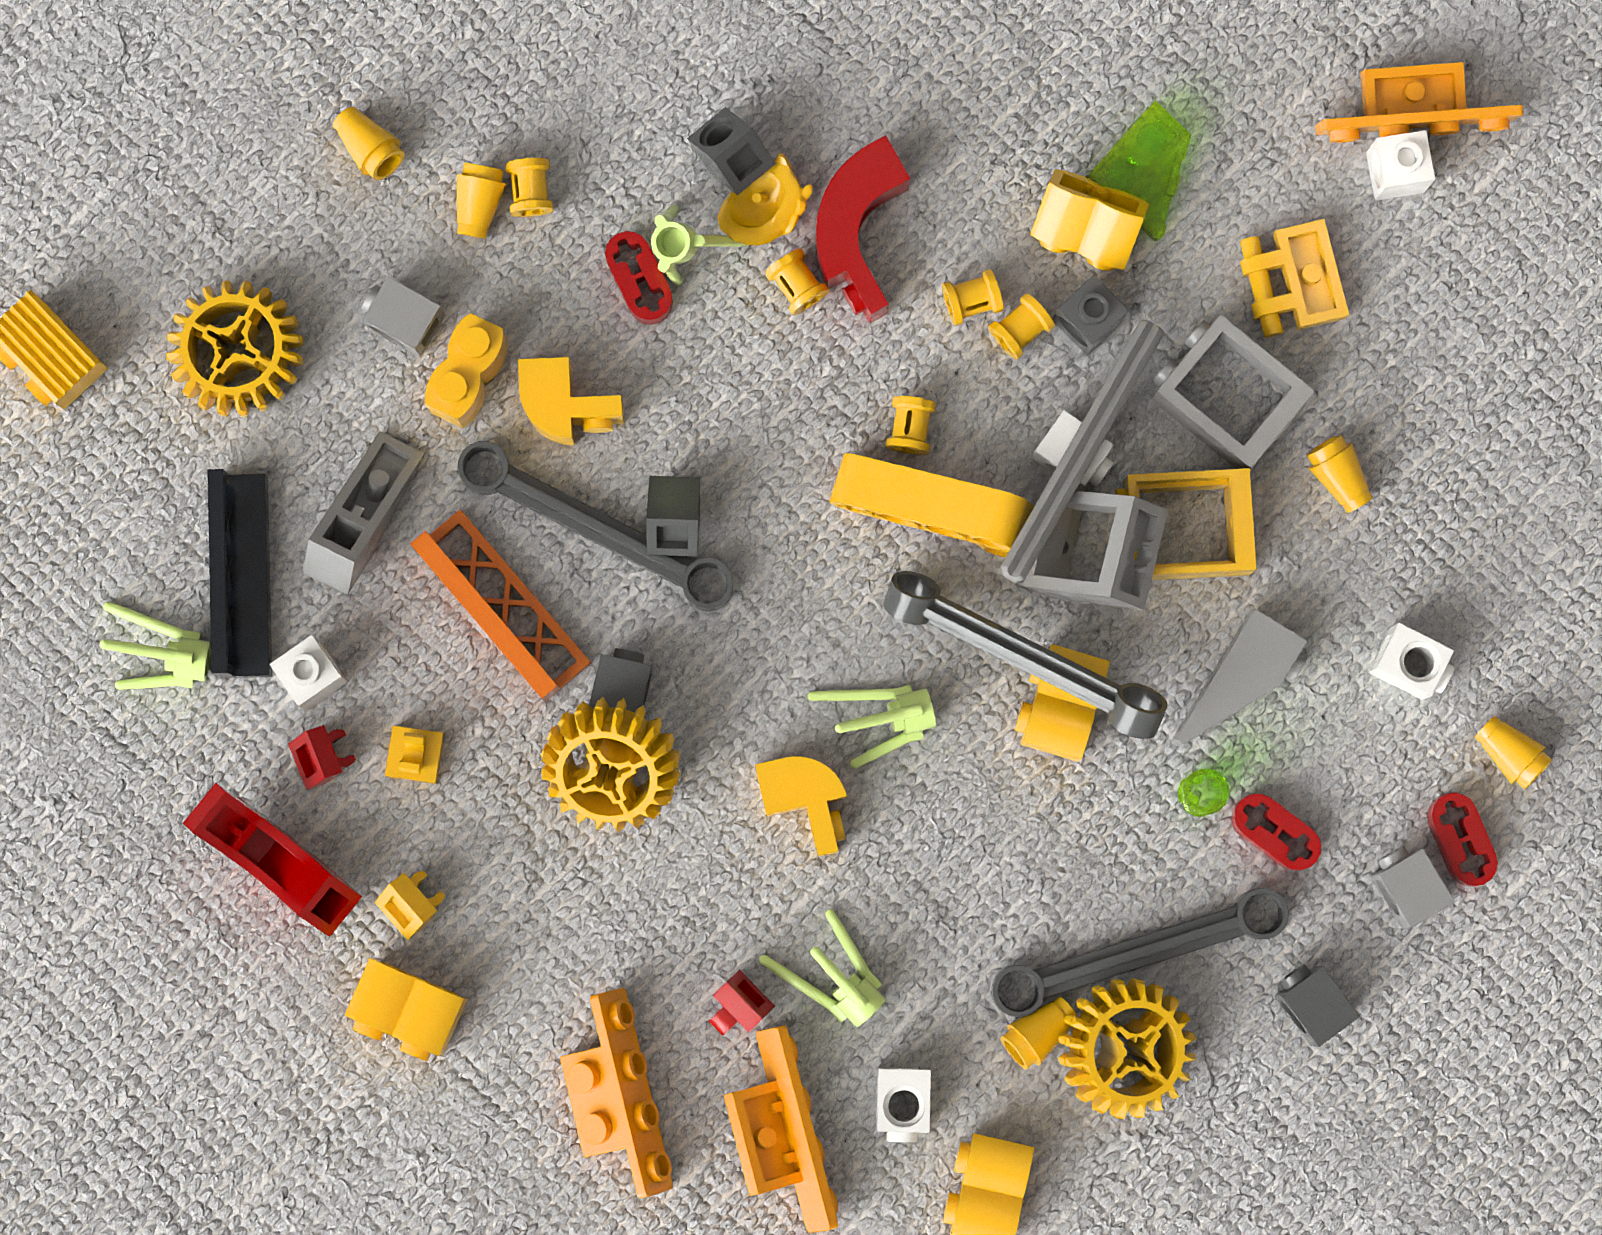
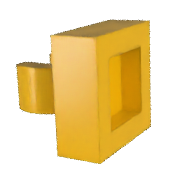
[385,725,445,784]
[375,871,445,941]

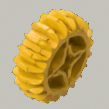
[166,281,304,417]
[541,696,680,833]
[1058,978,1197,1119]

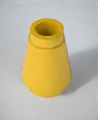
[333,106,405,180]
[457,163,506,239]
[1306,434,1373,513]
[1475,715,1553,790]
[1000,997,1078,1070]

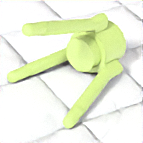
[651,204,748,286]
[100,601,211,690]
[807,685,936,769]
[759,909,886,1027]

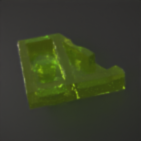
[1085,100,1191,242]

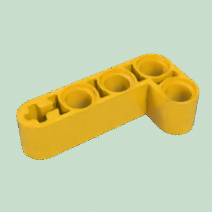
[829,453,1034,558]

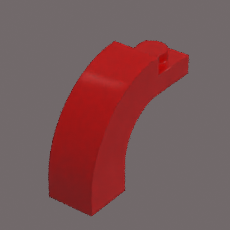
[816,135,910,323]
[183,783,362,937]

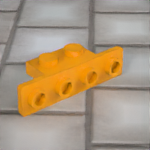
[1315,62,1523,143]
[560,988,673,1199]
[724,1025,838,1233]

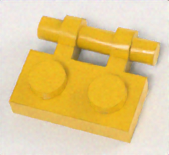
[1239,219,1349,338]

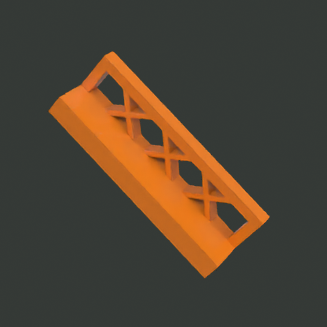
[410,509,592,703]

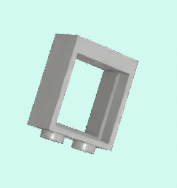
[1151,314,1315,469]
[1022,491,1168,610]

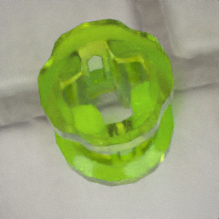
[1177,769,1229,817]

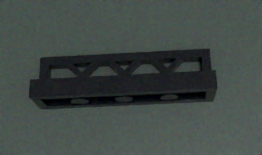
[207,469,272,679]

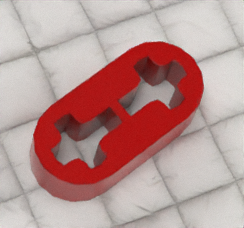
[605,231,673,325]
[1427,793,1498,887]
[1231,794,1321,871]

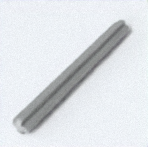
[999,320,1163,584]

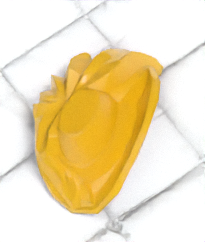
[717,153,813,246]

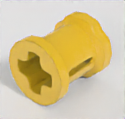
[505,158,554,217]
[765,248,830,316]
[942,269,1004,326]
[988,293,1055,360]
[885,396,937,455]

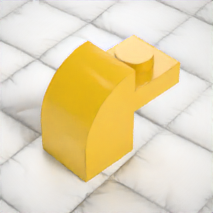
[518,357,624,445]
[755,756,847,857]

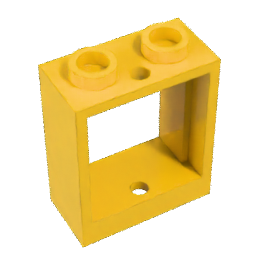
[1115,468,1257,580]

